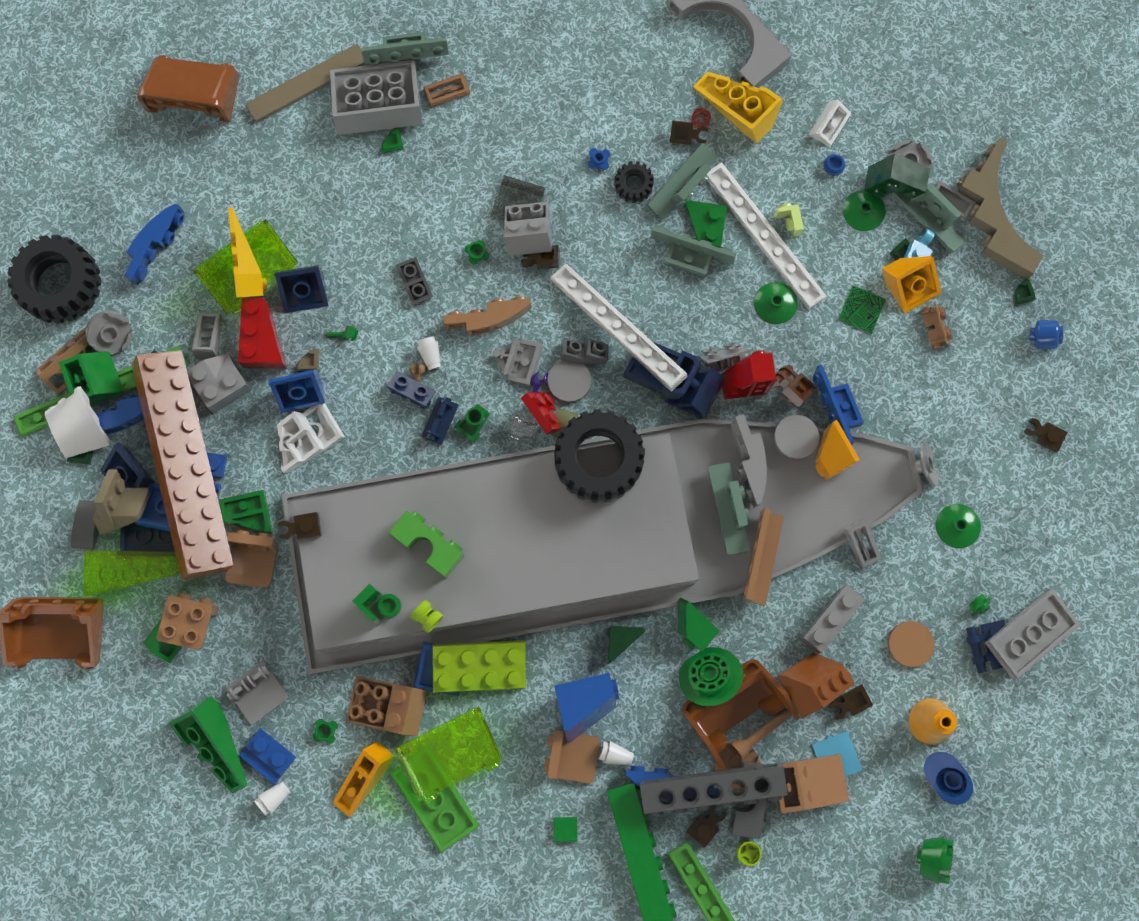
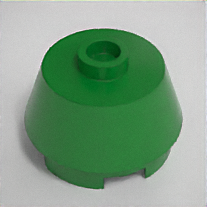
[916,836,954,885]

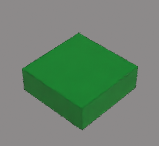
[554,817,578,842]

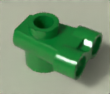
[454,404,490,443]

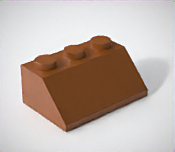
[777,653,854,718]

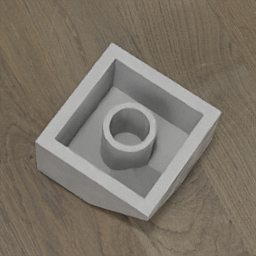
[187,354,252,413]

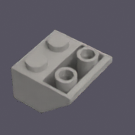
[504,202,552,256]

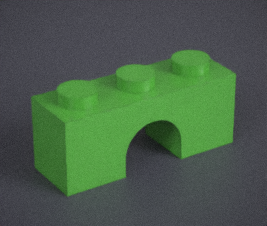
[389,510,464,579]

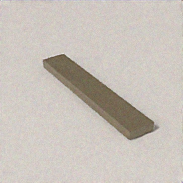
[245,43,365,123]

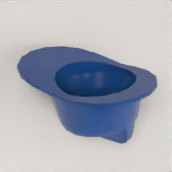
[924,752,973,805]

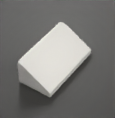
[808,99,851,147]

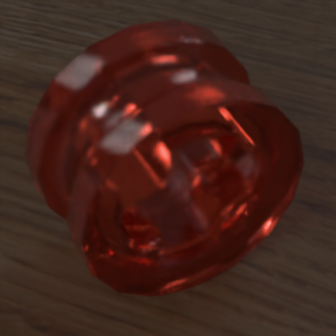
[691,108,711,128]

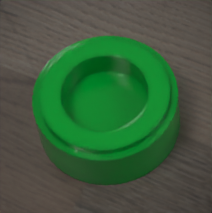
[377,594,402,618]

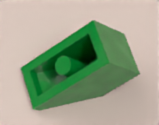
[677,597,720,652]

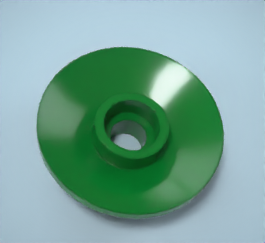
[843,190,886,231]
[754,282,798,324]
[936,504,981,548]

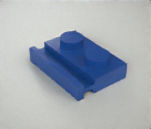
[238,728,297,785]

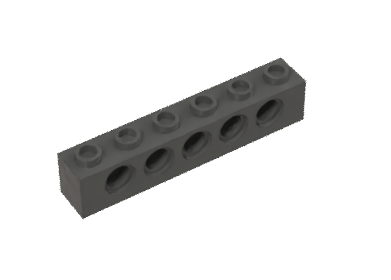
[640,762,788,816]

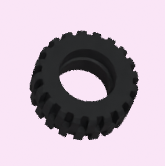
[7,235,101,324]
[554,409,645,503]

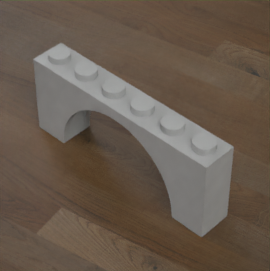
[667,0,792,88]

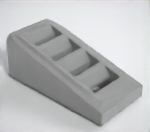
[192,313,222,359]

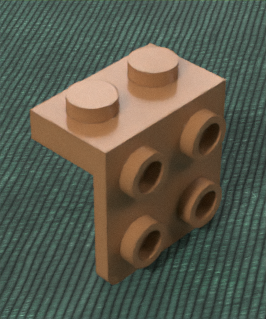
[225,530,279,588]
[157,593,219,650]
[543,730,600,784]

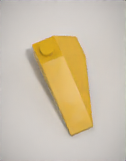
[693,72,783,143]
[228,207,267,297]

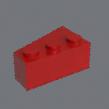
[238,297,287,369]
[721,350,776,400]

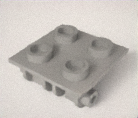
[698,342,751,370]
[225,660,289,725]

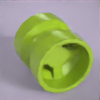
[410,600,444,633]
[735,840,762,866]

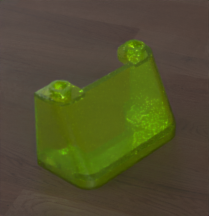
[192,218,298,315]
[394,707,503,804]

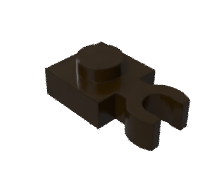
[670,120,708,145]
[521,245,560,269]
[1024,418,1068,453]
[278,512,322,540]
[828,684,873,720]
[686,805,726,848]

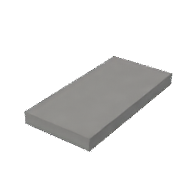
[984,588,1080,680]

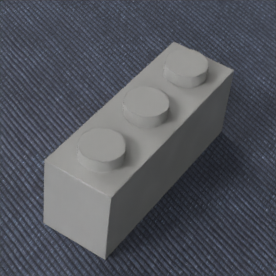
[800,585,865,654]

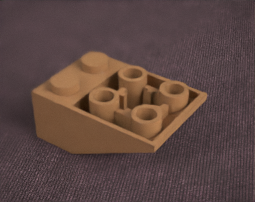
[346,676,427,737]
[778,754,849,813]

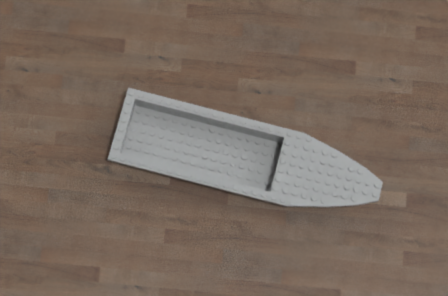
[282,419,923,675]

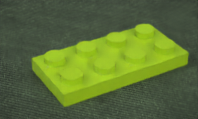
[432,641,526,693]

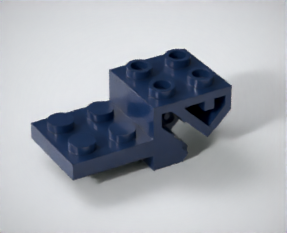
[623,342,724,419]

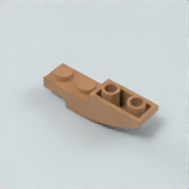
[443,296,531,336]

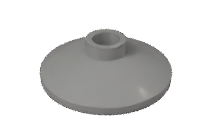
[916,442,939,486]

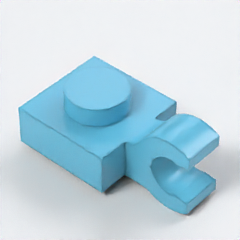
[904,229,935,258]

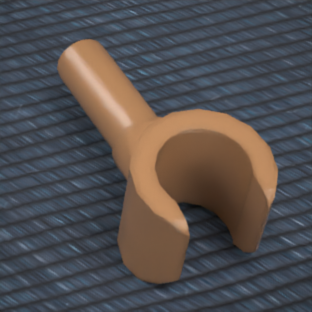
[409,363,427,383]

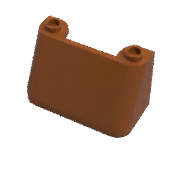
[137,55,239,122]
[0,597,104,669]

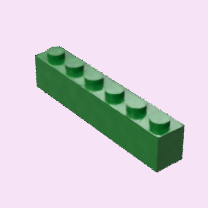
[606,782,677,921]

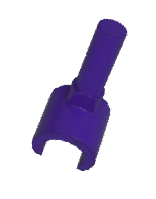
[532,371,548,392]

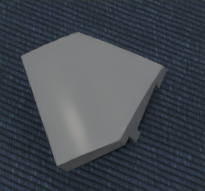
[492,338,544,387]

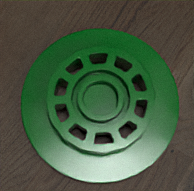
[679,647,743,706]

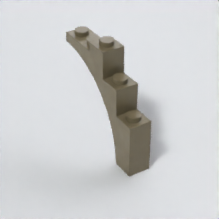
[956,138,1044,279]

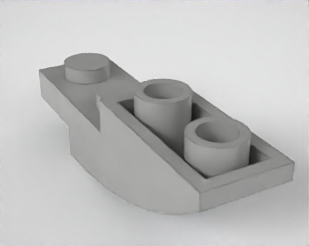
[731,414,767,508]

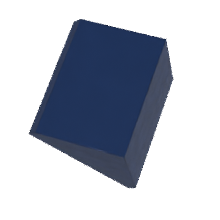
[274,265,328,313]
[100,443,155,488]

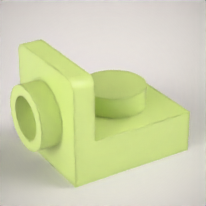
[774,203,804,237]

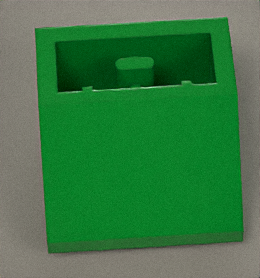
[58,351,125,406]

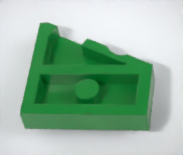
[685,200,727,248]
[219,490,273,534]

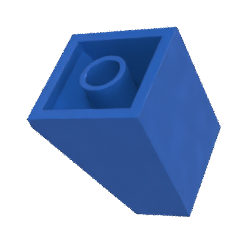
[554,673,619,743]

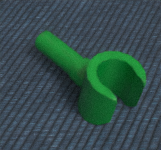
[326,326,359,341]

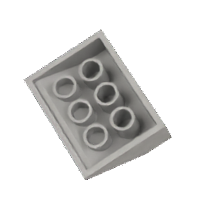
[330,60,423,135]

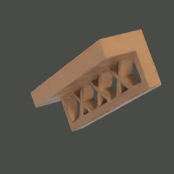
[35,327,89,395]
[742,508,784,606]

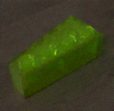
[83,550,180,597]

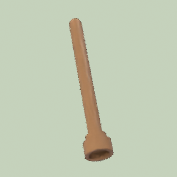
[731,704,797,760]

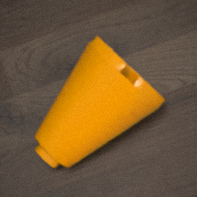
[909,698,957,745]

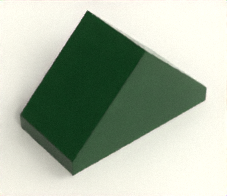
[608,626,646,662]

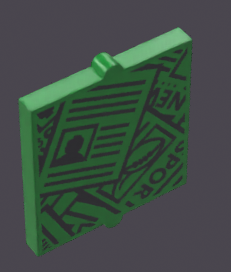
[838,286,886,333]

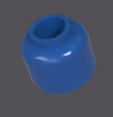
[1030,320,1063,349]

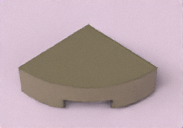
[296,348,319,372]

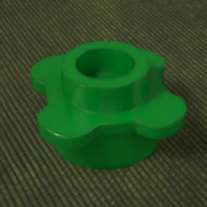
[465,240,489,265]
[969,594,992,616]
[313,719,338,744]

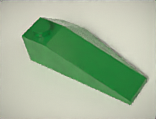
[168,695,247,793]

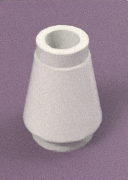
[417,337,441,371]
[598,741,634,766]
[254,781,291,816]

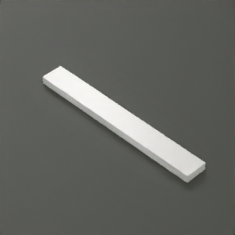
[707,162,827,310]
[550,263,688,392]

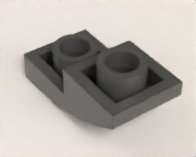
[396,257,433,305]
[560,337,609,364]
[71,500,99,550]

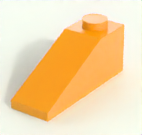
[333,741,395,818]

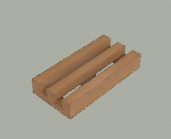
[423,73,470,108]

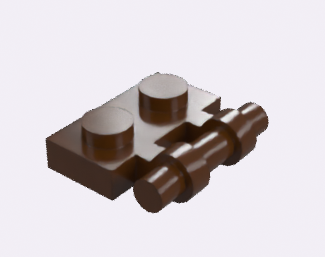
[772,365,817,407]

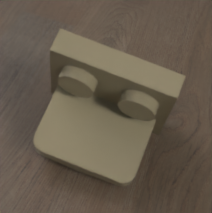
[93,469,150,535]

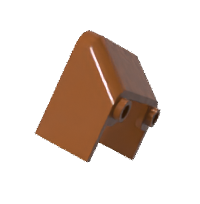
[682,660,800,770]

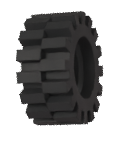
[615,161,654,203]

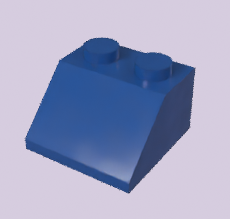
[269,369,325,413]

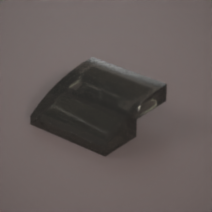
[491,175,546,221]

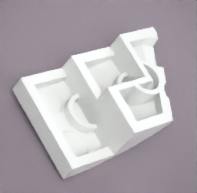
[45,386,110,458]
[277,403,345,473]

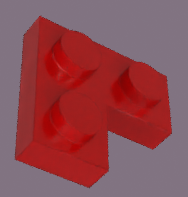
[521,392,561,434]

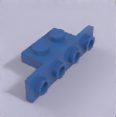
[813,364,864,445]

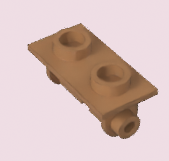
[921,302,953,350]

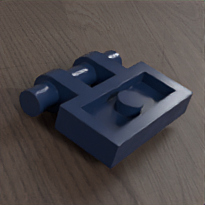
[966,620,1005,673]

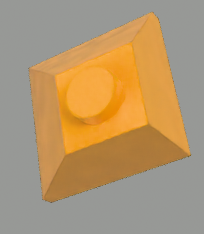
[882,256,942,314]
[815,420,860,480]

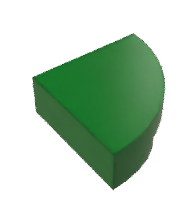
[382,128,404,153]

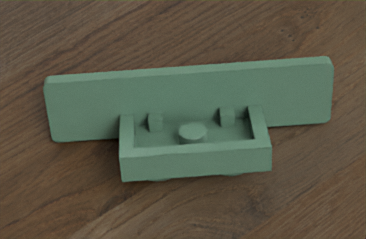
[361,32,449,65]
[648,143,717,219]
[891,183,965,253]
[651,226,736,278]
[708,463,750,555]

